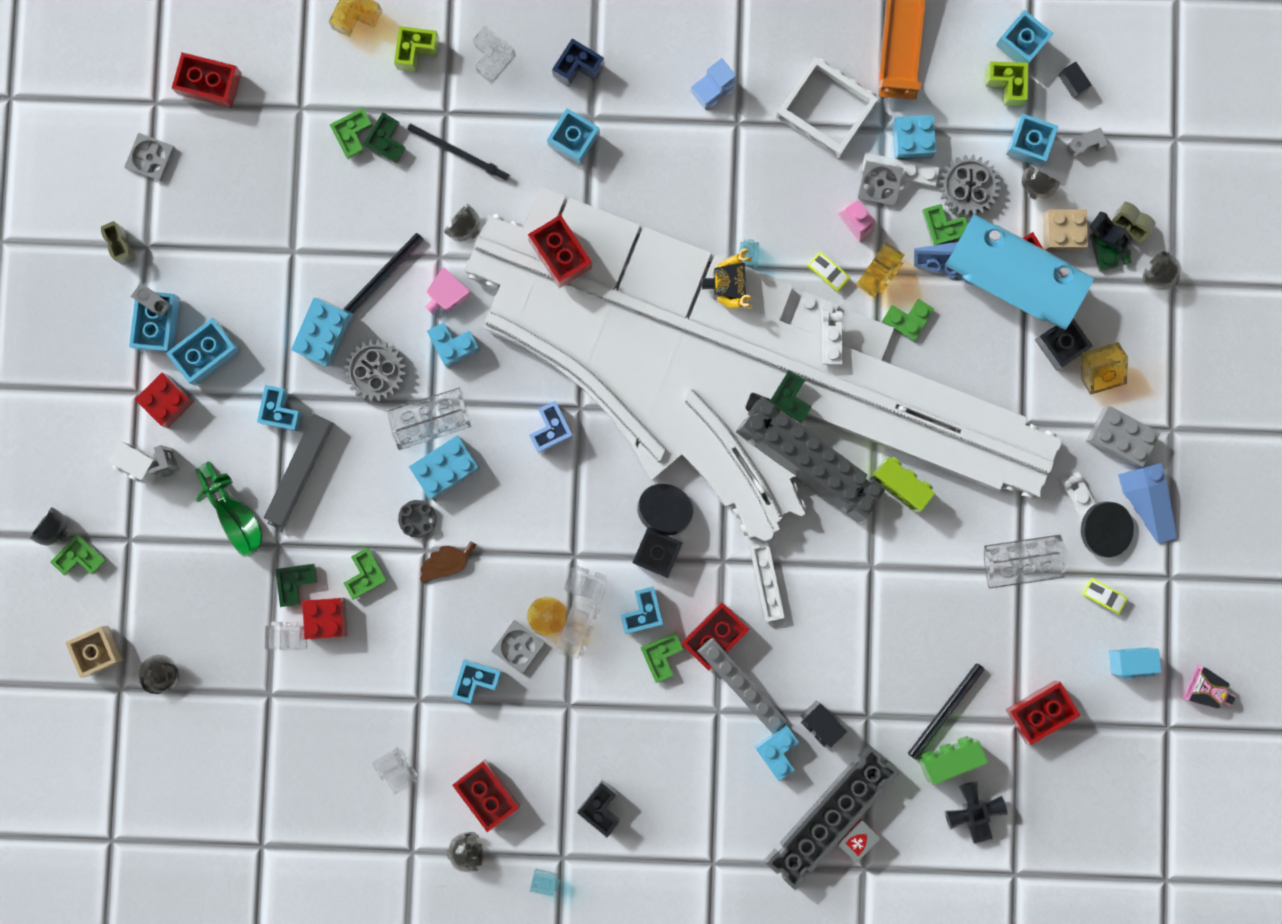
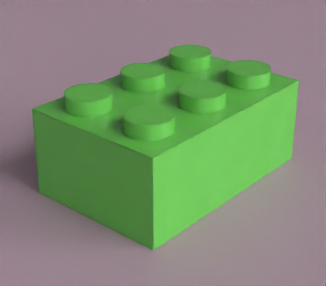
[918,736,988,785]

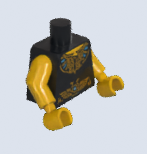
[702,249,754,309]

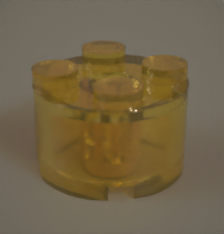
[527,596,567,636]

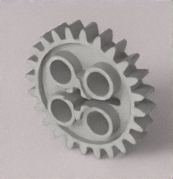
[938,155,1001,217]
[344,340,407,402]

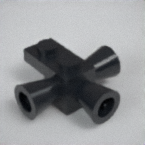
[945,781,1008,844]

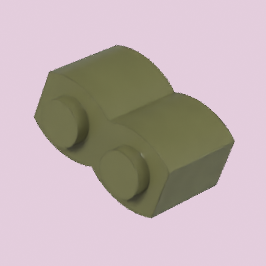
[1112,201,1156,243]
[101,221,135,265]

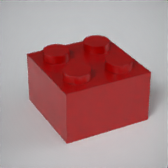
[134,372,195,428]
[302,598,347,640]

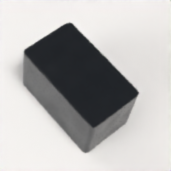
[1058,62,1092,99]

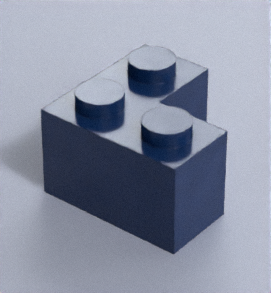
[552,38,605,86]

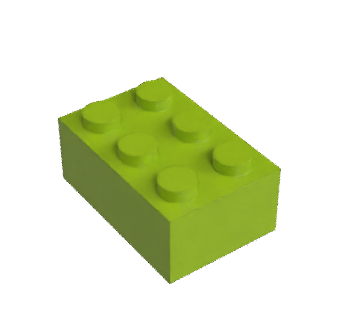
[870,457,935,513]

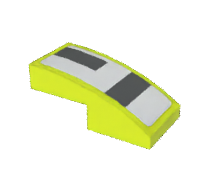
[807,252,850,292]
[1083,578,1128,615]

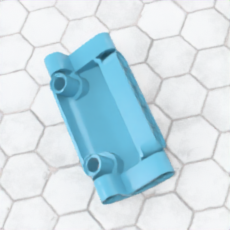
[945,214,1094,330]

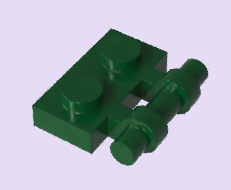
[1090,233,1132,271]

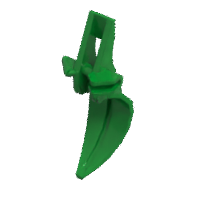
[196,461,263,557]

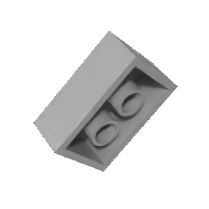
[1086,405,1161,469]

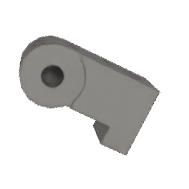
[1067,127,1108,156]
[130,283,171,317]

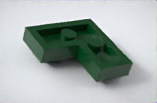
[363,112,406,164]
[770,370,812,423]
[275,564,317,607]

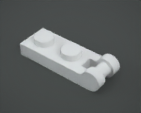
[822,311,842,366]
[1060,471,1096,520]

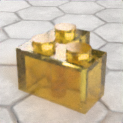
[329,0,382,37]
[856,242,905,298]

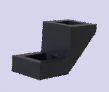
[1089,211,1133,254]

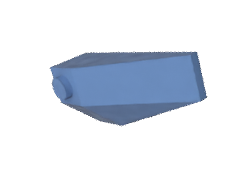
[914,242,991,285]
[1118,463,1177,543]

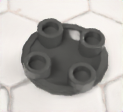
[398,500,436,538]

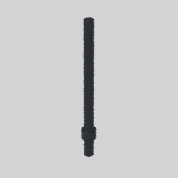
[407,123,510,181]

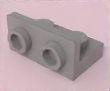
[149,445,179,478]

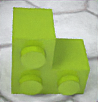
[394,26,440,72]
[985,61,1028,107]

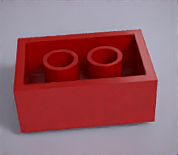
[171,52,242,108]
[528,214,592,288]
[681,602,750,671]
[1005,680,1081,746]
[452,759,520,833]

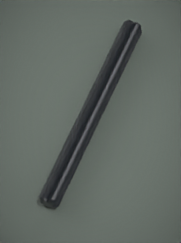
[343,233,424,314]
[908,663,985,760]

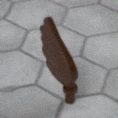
[420,541,477,583]

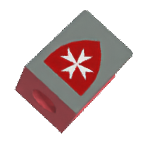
[837,818,880,863]

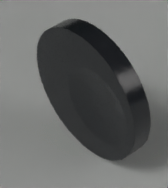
[637,484,693,536]
[1081,501,1134,558]

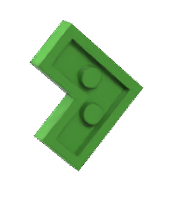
[329,108,373,159]
[922,204,968,246]
[881,299,934,342]
[50,534,107,575]
[344,547,387,600]
[640,632,683,683]

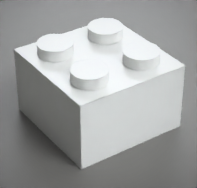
[108,441,159,484]

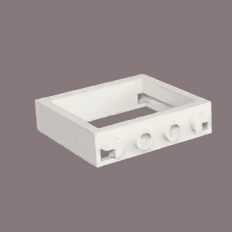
[776,57,878,159]

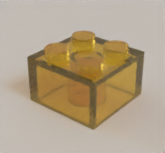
[1081,342,1128,395]

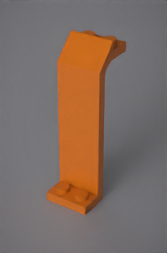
[879,0,926,100]

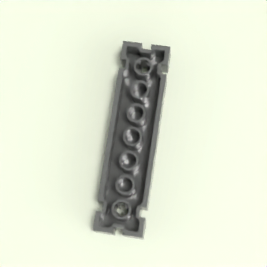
[736,397,886,523]
[764,744,900,890]

